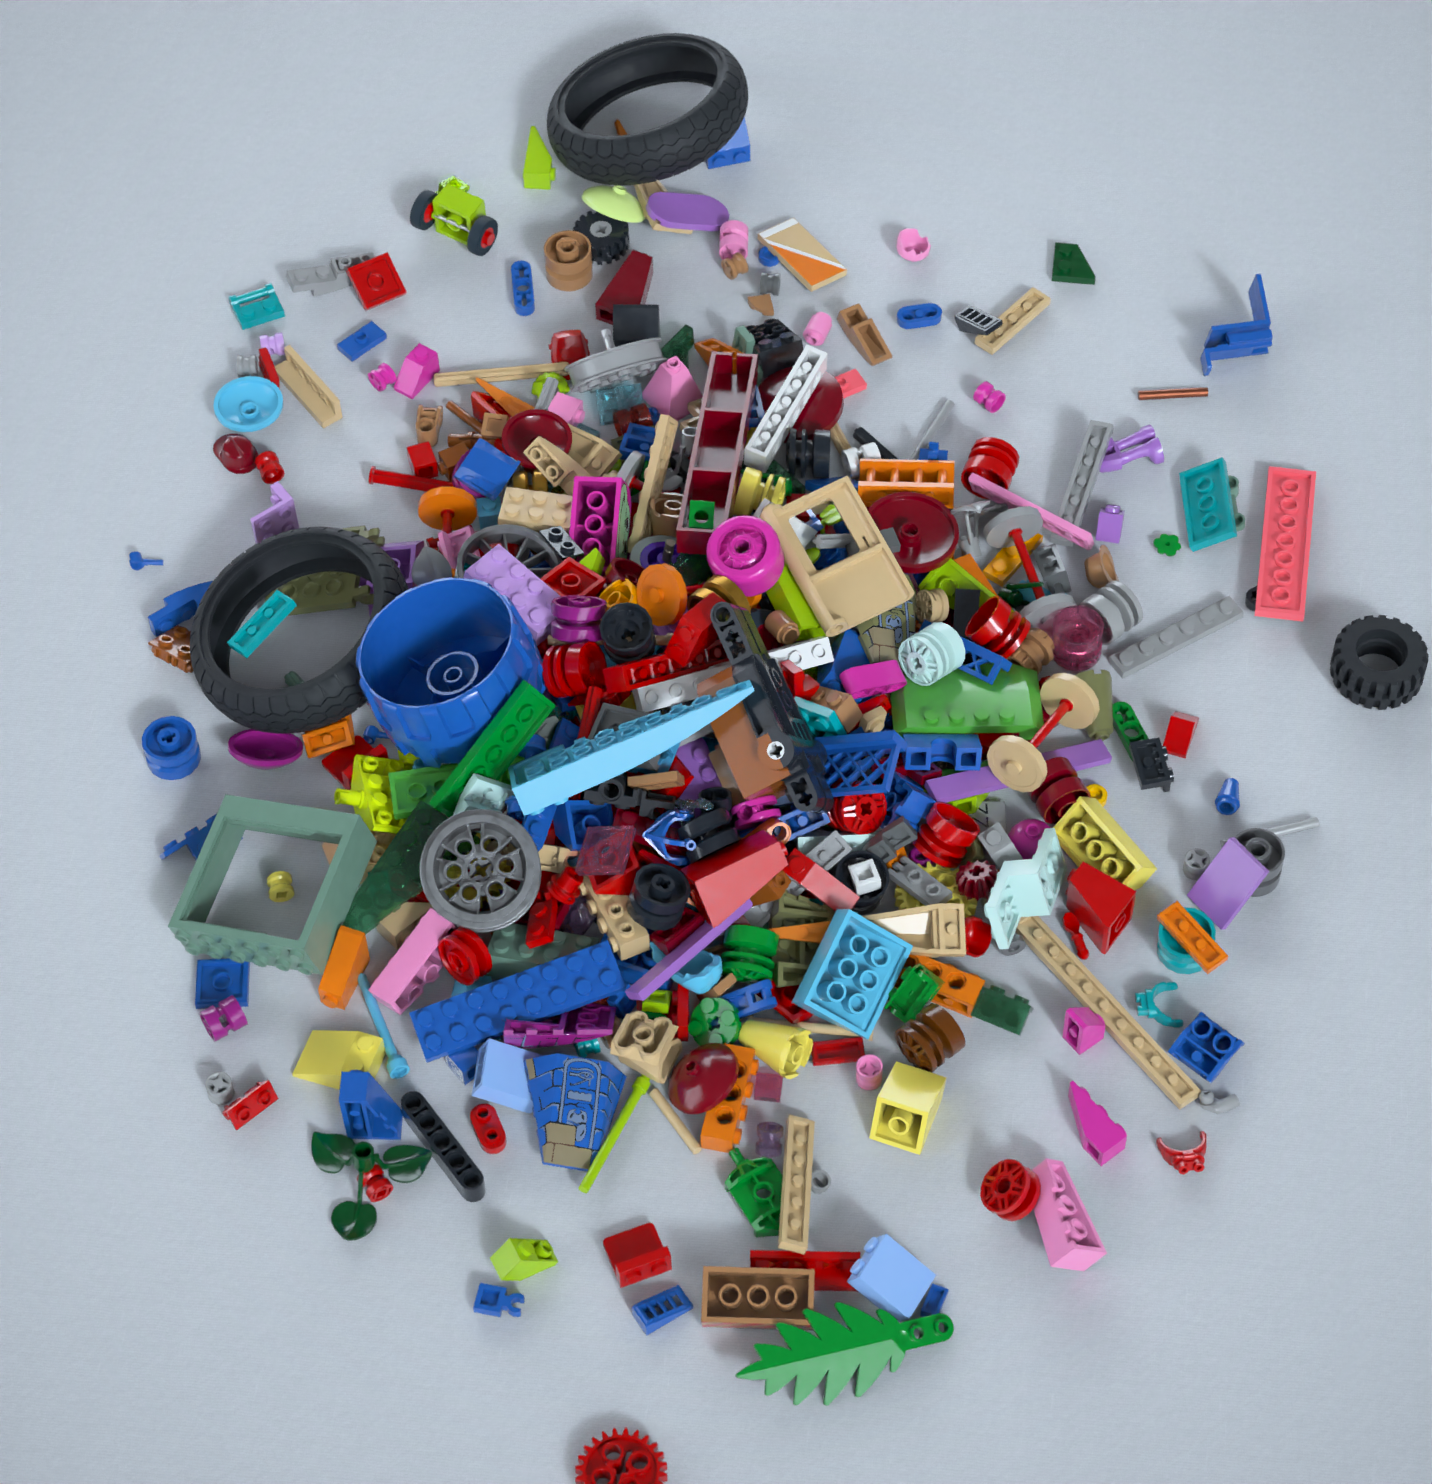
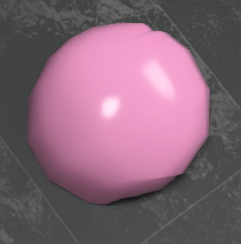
[896,228,931,262]

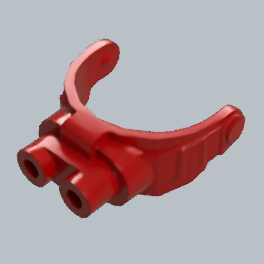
[1156,1131,1207,1174]

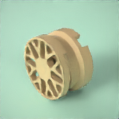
[916,588,949,623]

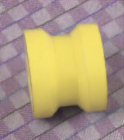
[266,871,294,902]

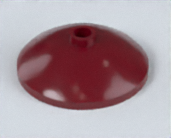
[502,409,572,469]
[668,1043,739,1115]

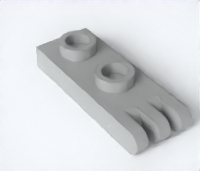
[888,856,953,906]

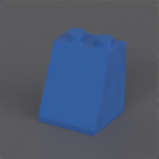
[817,629,872,705]

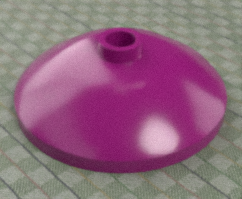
[228,729,303,770]

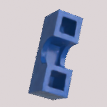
[901,734,982,771]

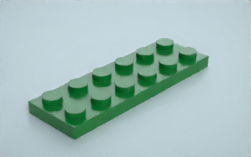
[429,680,556,818]

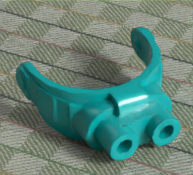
[1135,982,1184,1028]

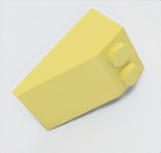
[292,1030,386,1090]

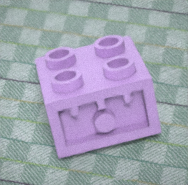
[251,481,299,544]

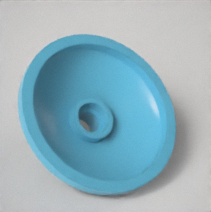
[214,376,283,432]

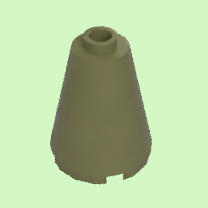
[1075,669,1113,741]

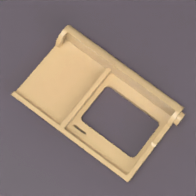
[760,475,915,637]

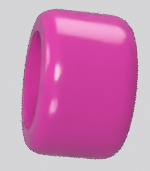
[706,515,784,597]

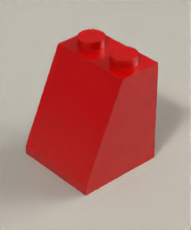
[1065,862,1136,955]

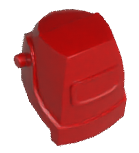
[548,330,590,380]

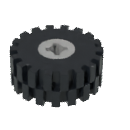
[573,211,630,265]

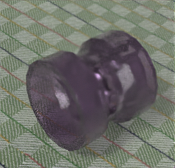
[755,1122,784,1158]

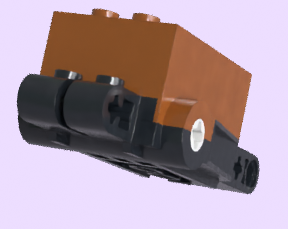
[697,602,834,814]

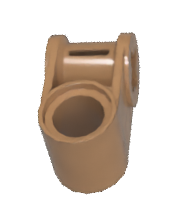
[415,405,443,447]

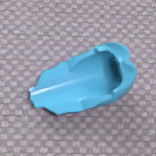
[650,942,723,994]

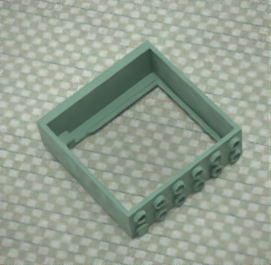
[168,794,377,975]

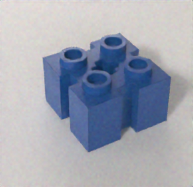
[880,771,936,832]

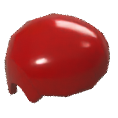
[965,916,992,958]

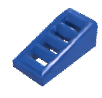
[631,1285,694,1336]

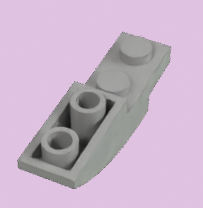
[286,253,375,296]

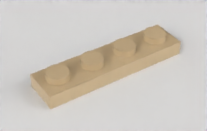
[975,287,1051,355]

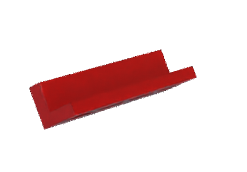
[750,1250,861,1292]

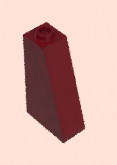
[595,250,653,325]

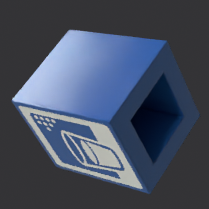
[445,1046,478,1085]

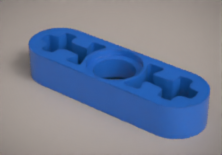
[511,260,535,316]

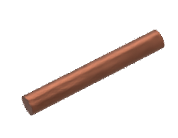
[1138,387,1208,400]

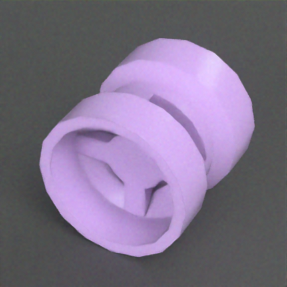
[260,333,285,356]

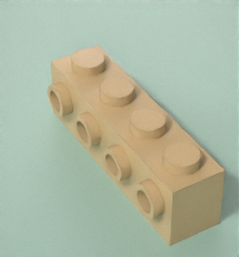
[578,868,650,961]

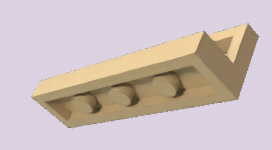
[275,345,343,429]

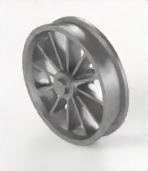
[454,524,563,578]

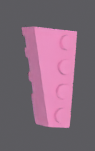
[368,908,458,1015]
[1032,1158,1107,1271]

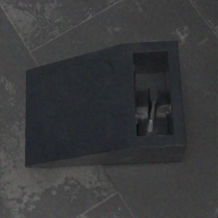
[745,318,804,378]

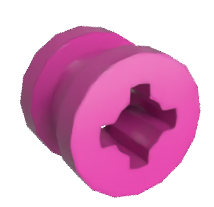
[368,363,397,392]

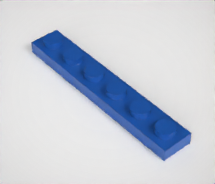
[521,718,580,851]

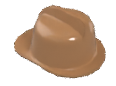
[1084,545,1119,588]

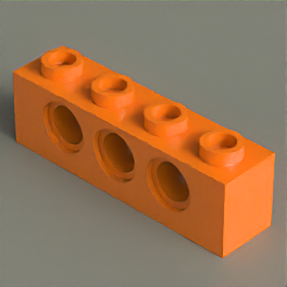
[894,954,985,1018]
[700,1043,759,1153]

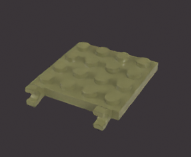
[264,525,385,616]

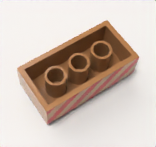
[701,1266,815,1330]

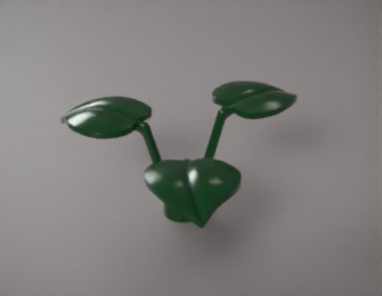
[311,1131,432,1241]

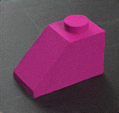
[394,343,440,399]
[1062,1007,1105,1055]

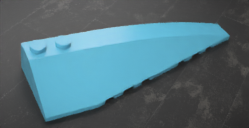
[508,680,755,816]

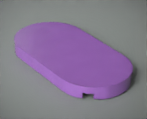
[646,192,729,231]

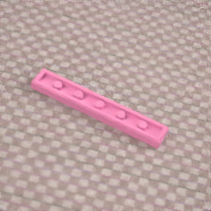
[968,473,1094,550]

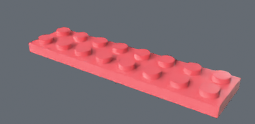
[1254,466,1316,622]

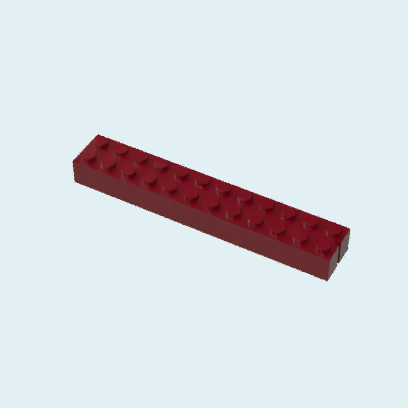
[676,351,758,555]

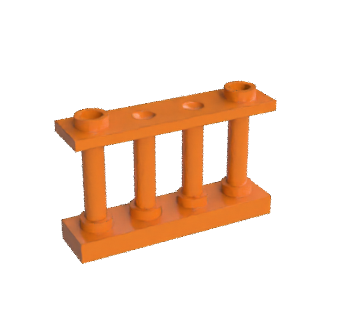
[858,459,954,509]

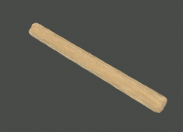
[434,362,569,387]

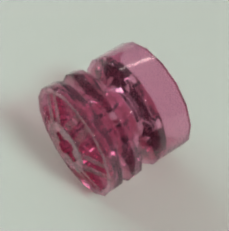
[1052,605,1104,671]

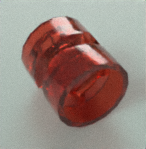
[612,402,653,437]

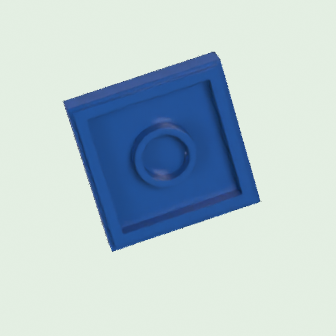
[195,958,250,1009]

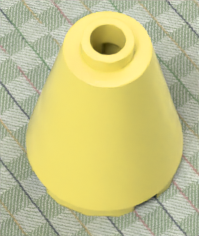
[739,1019,813,1080]

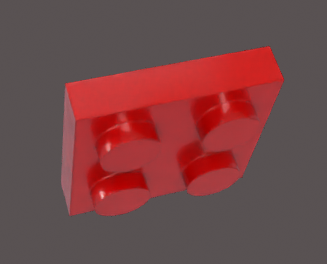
[346,252,407,311]

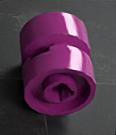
[199,995,248,1042]

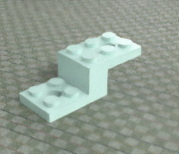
[984,828,1067,949]

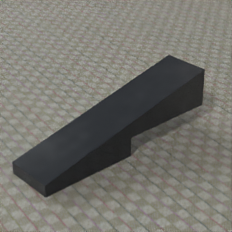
[953,588,980,664]

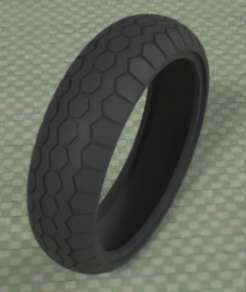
[547,33,748,186]
[190,527,408,734]

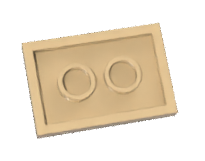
[498,487,573,535]

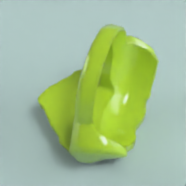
[531,372,570,399]

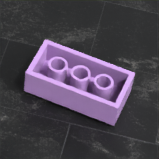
[463,544,560,646]

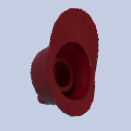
[213,433,259,474]

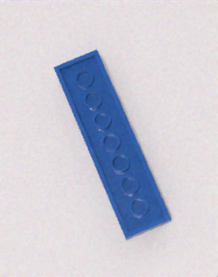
[409,940,626,1063]

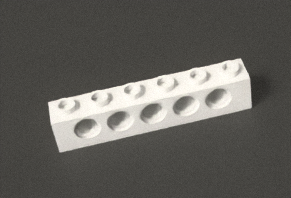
[744,345,828,473]

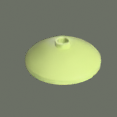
[582,185,645,223]

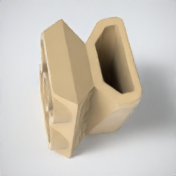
[610,1011,682,1084]

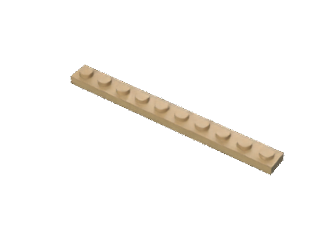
[1015,916,1201,1110]

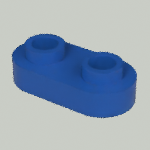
[897,303,942,329]

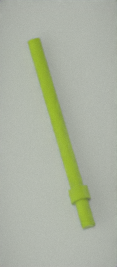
[578,1074,651,1193]

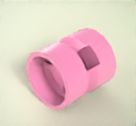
[719,220,748,259]

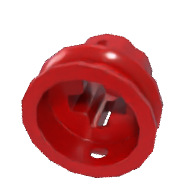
[546,866,584,905]

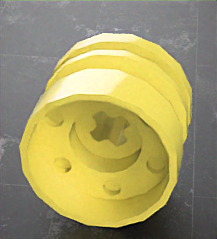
[733,467,786,516]

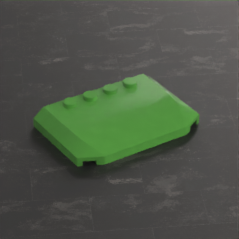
[890,664,1044,740]

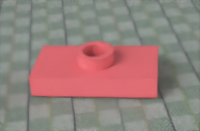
[835,368,867,398]

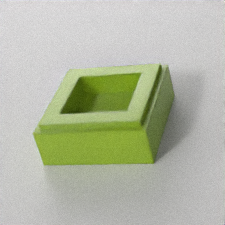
[642,990,672,1014]

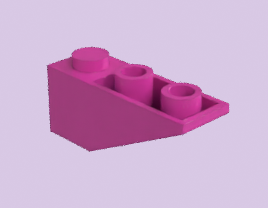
[1068,1081,1127,1166]

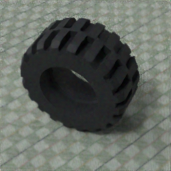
[1330,615,1429,710]

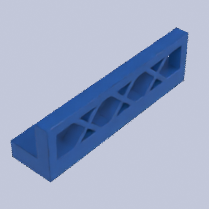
[918,620,1012,685]

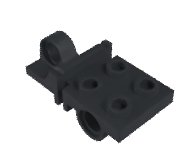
[584,772,676,820]

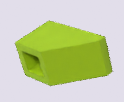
[490,1238,558,1281]

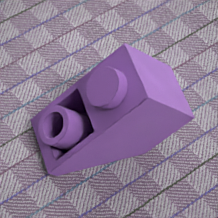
[1095,504,1125,544]

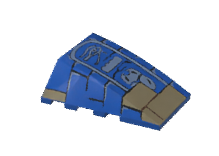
[523,1053,627,1171]

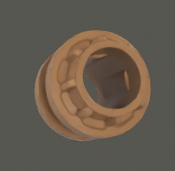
[1007,628,1054,674]

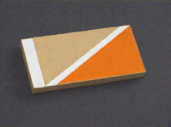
[758,217,847,292]

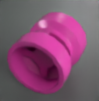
[973,381,1006,413]

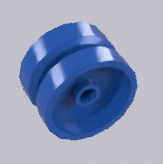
[142,716,201,780]

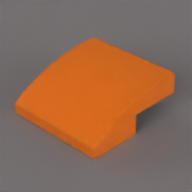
[302,714,355,759]

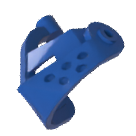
[642,809,696,866]

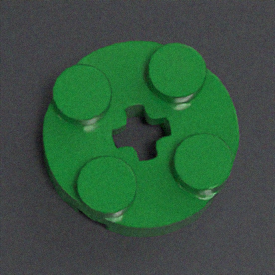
[688,997,742,1046]

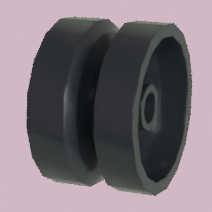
[675,807,742,864]
[626,863,691,930]

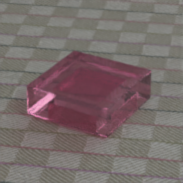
[754,1072,783,1103]

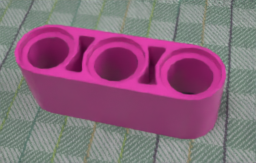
[839,660,907,699]

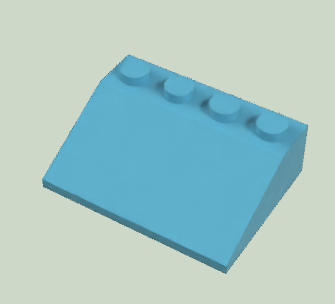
[792,909,913,1039]

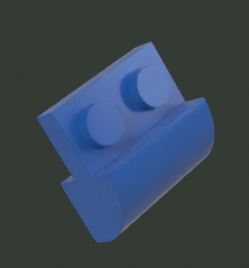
[619,423,656,462]

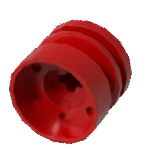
[961,437,1020,500]
[965,596,1031,659]
[542,641,607,698]
[827,778,887,835]
[913,802,980,868]

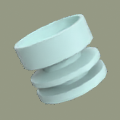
[898,622,965,686]

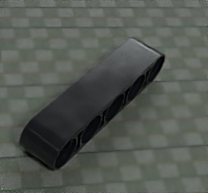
[401,1091,485,1202]

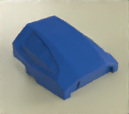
[453,438,521,502]
[1168,1012,1245,1083]

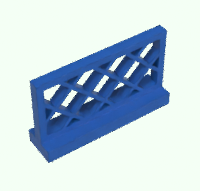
[814,730,908,797]

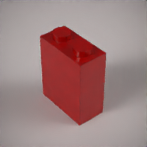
[664,592,726,667]

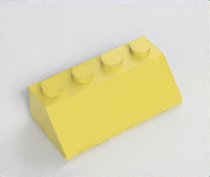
[1053,796,1157,891]

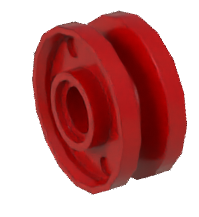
[438,927,492,986]
[980,1159,1041,1222]

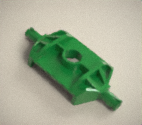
[725,1148,783,1238]

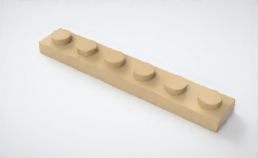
[627,414,678,554]
[778,1114,815,1254]

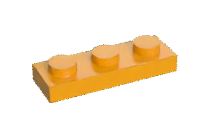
[983,533,1043,587]

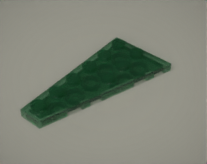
[343,800,485,935]

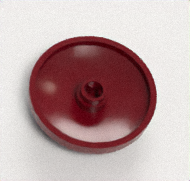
[754,366,844,443]
[868,492,959,574]

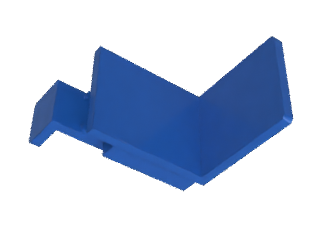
[1200,273,1273,376]

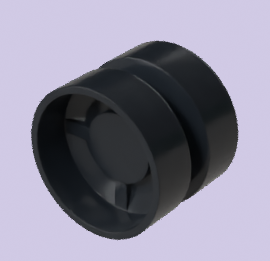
[833,851,889,916]

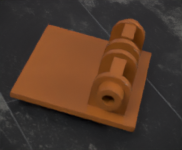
[148,625,193,673]

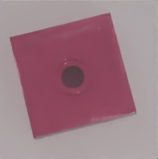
[575,825,637,876]

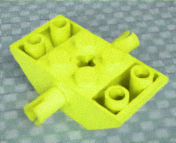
[334,754,431,836]

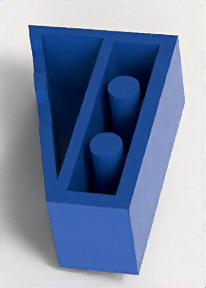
[339,1070,403,1140]

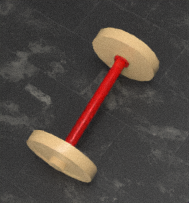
[987,673,1100,792]

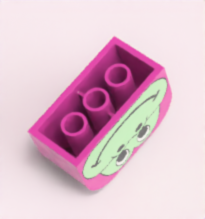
[569,476,631,576]

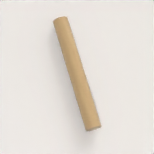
[649,1088,702,1155]

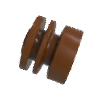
[895,1003,966,1073]

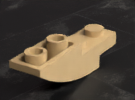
[523,436,592,496]

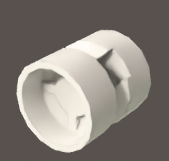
[841,442,881,479]

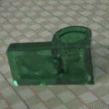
[661,324,694,369]

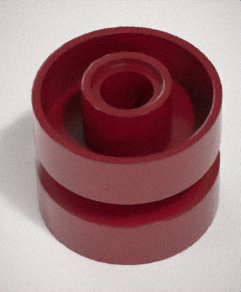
[1027,757,1091,824]

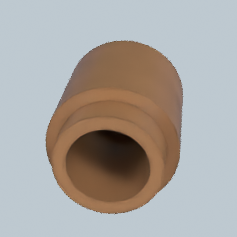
[765,610,799,645]

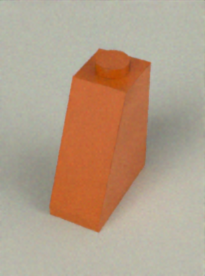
[318,925,370,1010]

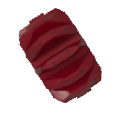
[955,859,998,902]

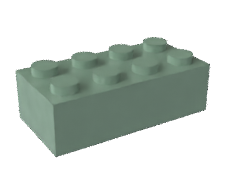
[485,923,599,980]

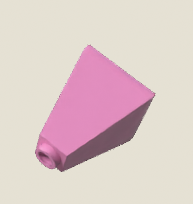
[641,356,703,421]

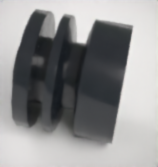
[786,428,831,479]
[600,602,656,664]

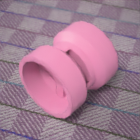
[856,1055,883,1090]

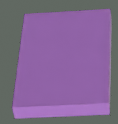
[1187,837,1269,930]

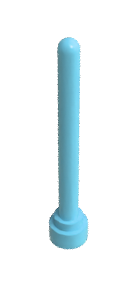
[357,973,410,1079]

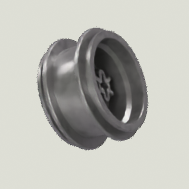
[420,809,541,933]

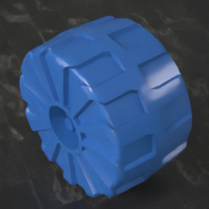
[356,577,546,768]

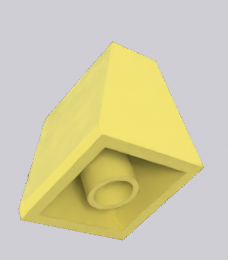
[869,1061,947,1155]

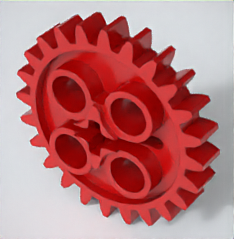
[575,1428,668,1484]

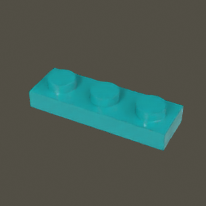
[227,590,297,658]

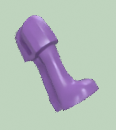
[1099,425,1164,473]

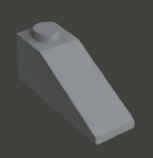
[977,822,1023,870]

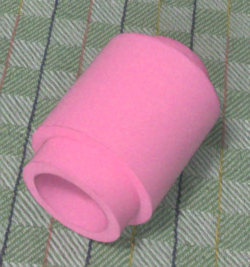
[803,312,832,346]

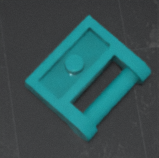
[228,283,285,330]

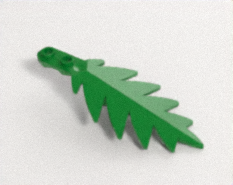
[736,1302,954,1406]

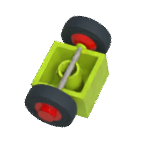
[410,184,498,256]

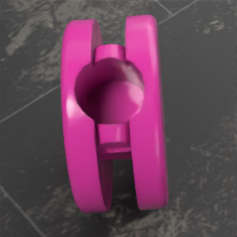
[731,795,781,830]

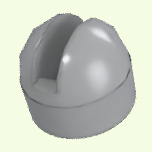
[811,1170,831,1194]

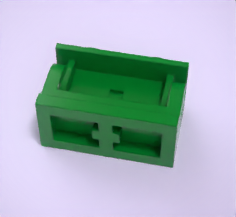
[884,963,945,1023]

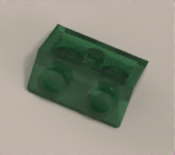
[971,985,1034,1036]

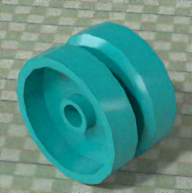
[1157,907,1216,974]

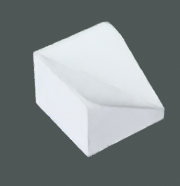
[848,859,881,896]

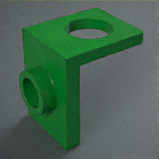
[688,500,715,529]

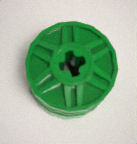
[721,925,779,983]

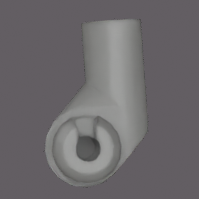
[1199,1090,1240,1114]

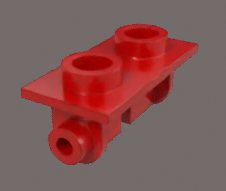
[222,1079,279,1131]

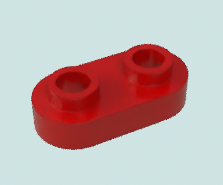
[470,1103,507,1154]

